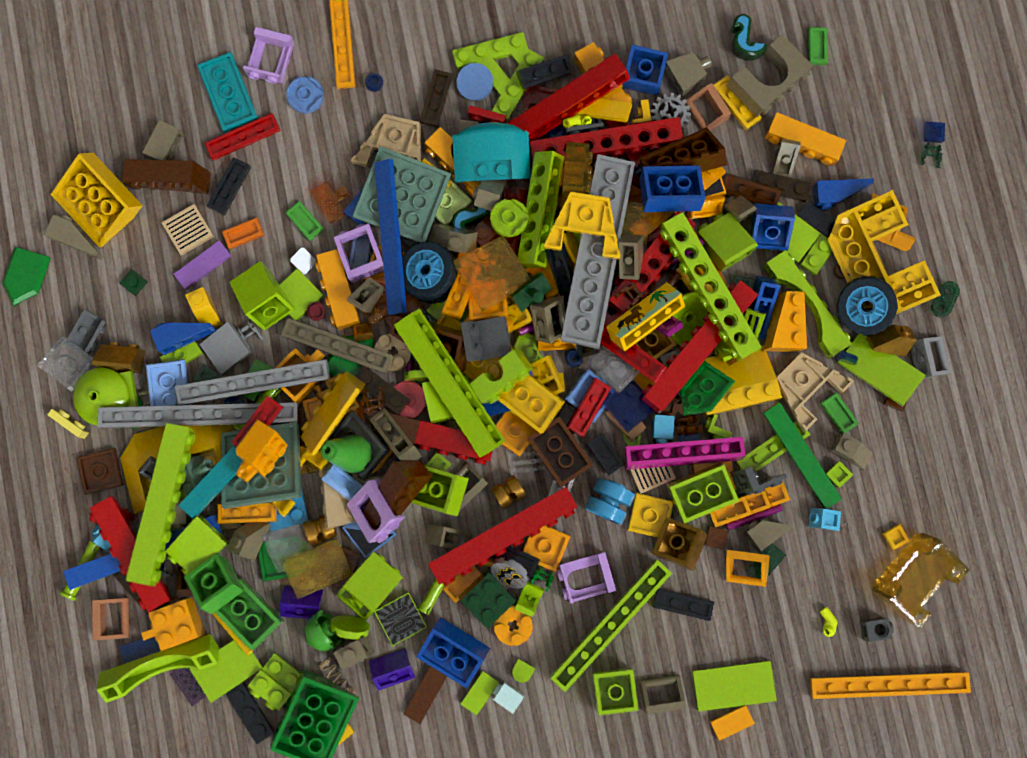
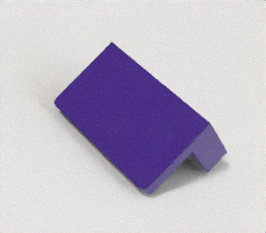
[280,586,323,619]
[369,648,415,691]

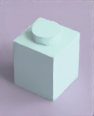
[493,681,524,714]

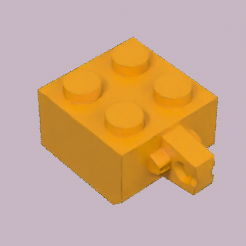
[274,348,324,405]
[236,420,288,482]
[141,597,206,651]

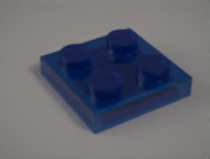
[603,379,655,433]

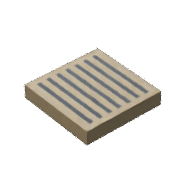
[162,204,214,256]
[630,443,676,494]

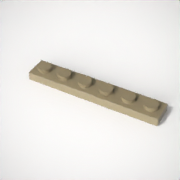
[281,318,393,374]

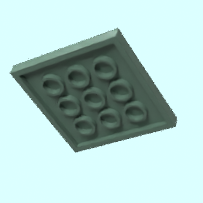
[352,146,451,243]
[221,422,301,509]

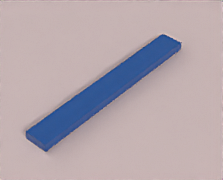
[374,159,407,315]
[63,514,223,590]

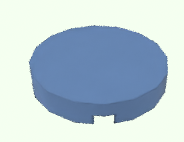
[457,63,494,101]
[287,76,324,114]

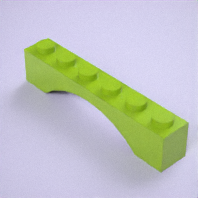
[763,251,852,359]
[96,634,219,703]

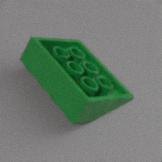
[270,669,359,758]

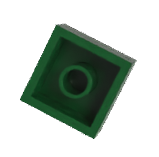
[458,569,516,629]

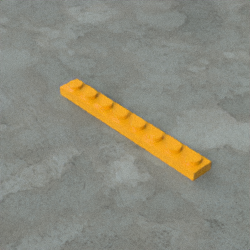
[810,672,971,699]

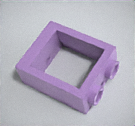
[333,224,384,283]

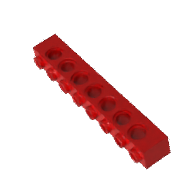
[530,117,683,166]

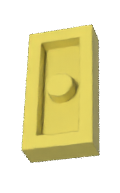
[48,409,89,439]

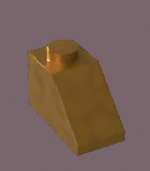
[866,325,917,357]

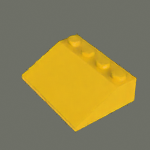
[50,153,143,248]
[702,345,782,417]
[301,371,366,456]

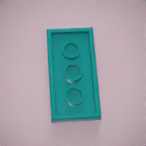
[197,52,258,133]

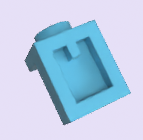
[809,508,841,531]

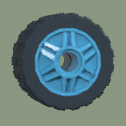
[402,241,461,304]
[837,276,898,335]

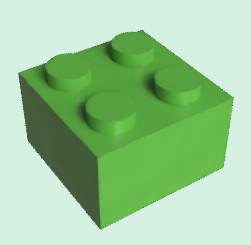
[184,553,244,614]

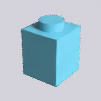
[652,415,674,444]

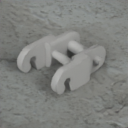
[237,321,264,349]

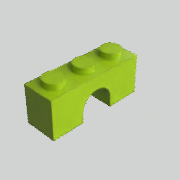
[469,349,533,404]

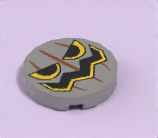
[491,558,529,589]

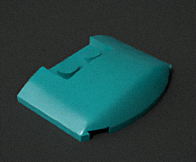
[452,122,531,182]

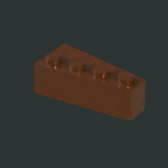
[122,159,211,194]
[362,460,433,530]

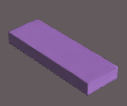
[174,240,232,290]

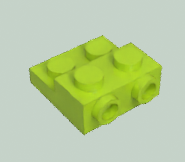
[248,653,301,711]

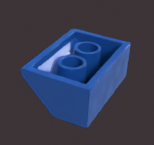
[416,617,491,688]

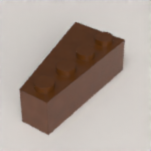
[639,127,727,172]
[390,313,467,373]

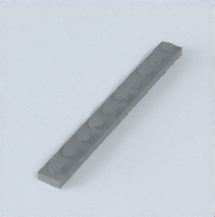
[98,402,298,428]

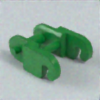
[530,566,554,592]

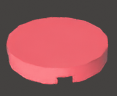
[393,381,426,419]

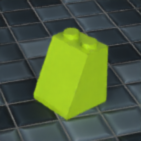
[696,212,758,272]
[229,261,295,331]
[422,375,478,424]
[166,516,229,575]
[336,552,403,621]

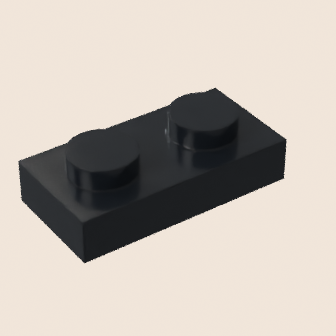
[586,433,625,476]

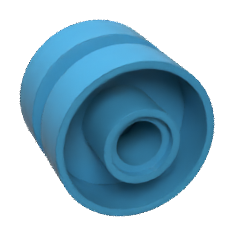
[584,478,635,525]

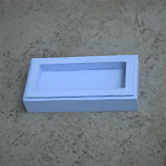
[321,464,363,501]

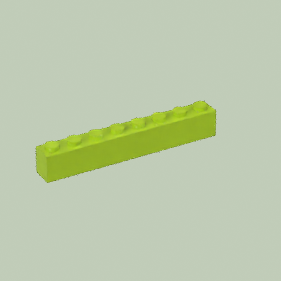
[394,309,505,458]
[126,423,196,586]
[550,559,672,692]

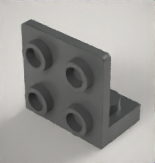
[461,316,511,362]
[730,467,787,495]

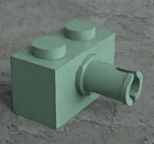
[181,455,214,496]

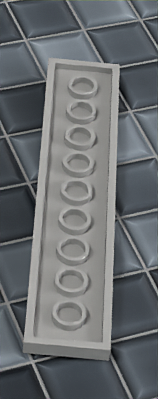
[560,154,635,349]

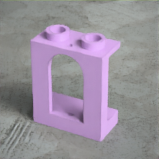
[243,27,294,84]
[346,479,405,543]
[557,552,616,603]

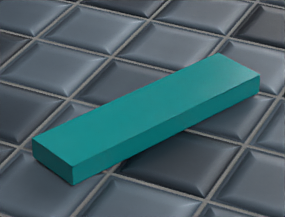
[178,446,243,519]

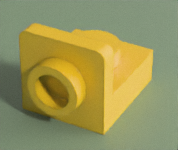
[631,99,651,125]

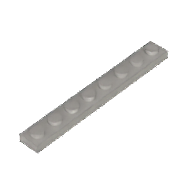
[175,360,330,405]

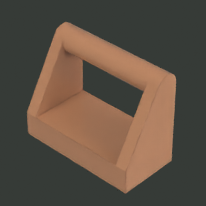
[685,83,731,130]
[92,598,129,641]

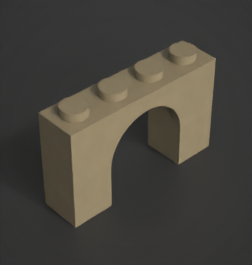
[726,34,813,117]

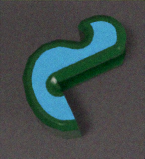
[731,14,767,61]
[451,203,490,229]

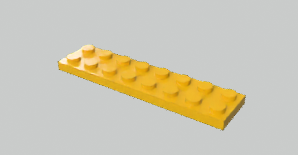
[437,314,565,434]

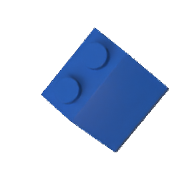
[750,203,795,251]

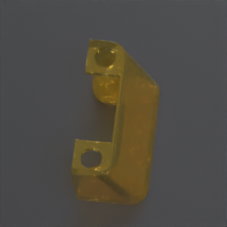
[873,533,970,629]

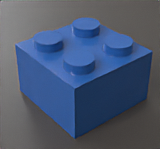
[622,45,668,96]

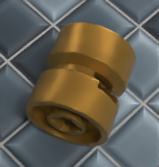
[491,475,527,510]
[303,514,337,546]

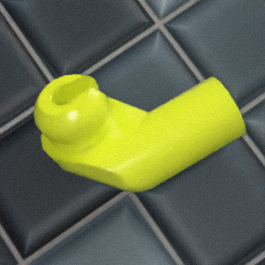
[563,114,592,128]
[819,606,838,637]

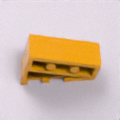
[762,291,807,352]

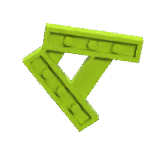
[452,32,544,122]

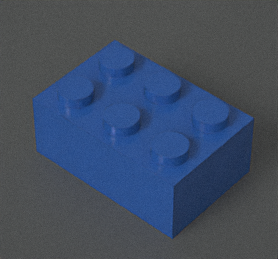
[639,166,706,212]

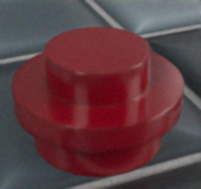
[306,302,326,321]

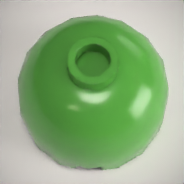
[305,610,343,651]

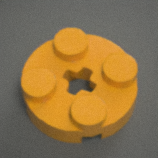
[494,606,533,646]

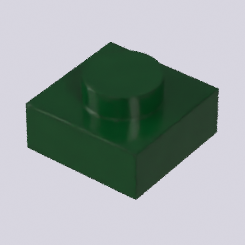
[119,269,148,296]

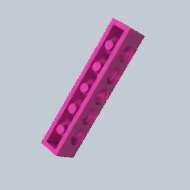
[624,437,746,470]

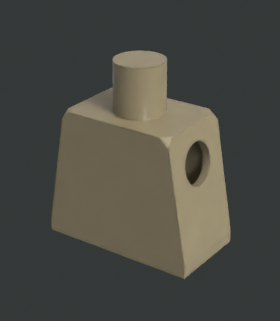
[664,52,712,98]
[333,636,375,670]

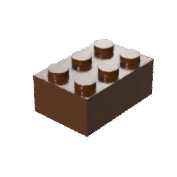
[527,416,593,488]

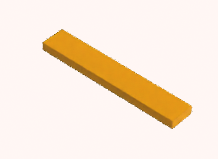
[329,0,356,89]

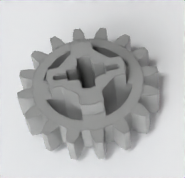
[650,93,691,133]

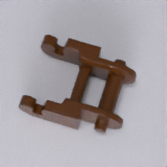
[615,283,644,311]
[362,386,384,413]
[674,415,702,435]

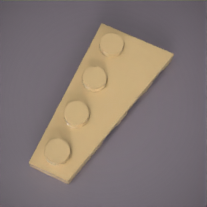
[319,450,356,530]

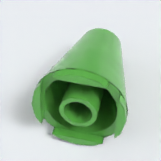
[321,434,372,474]

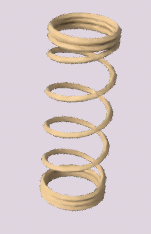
[318,657,356,694]

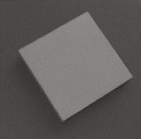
[200,321,252,375]

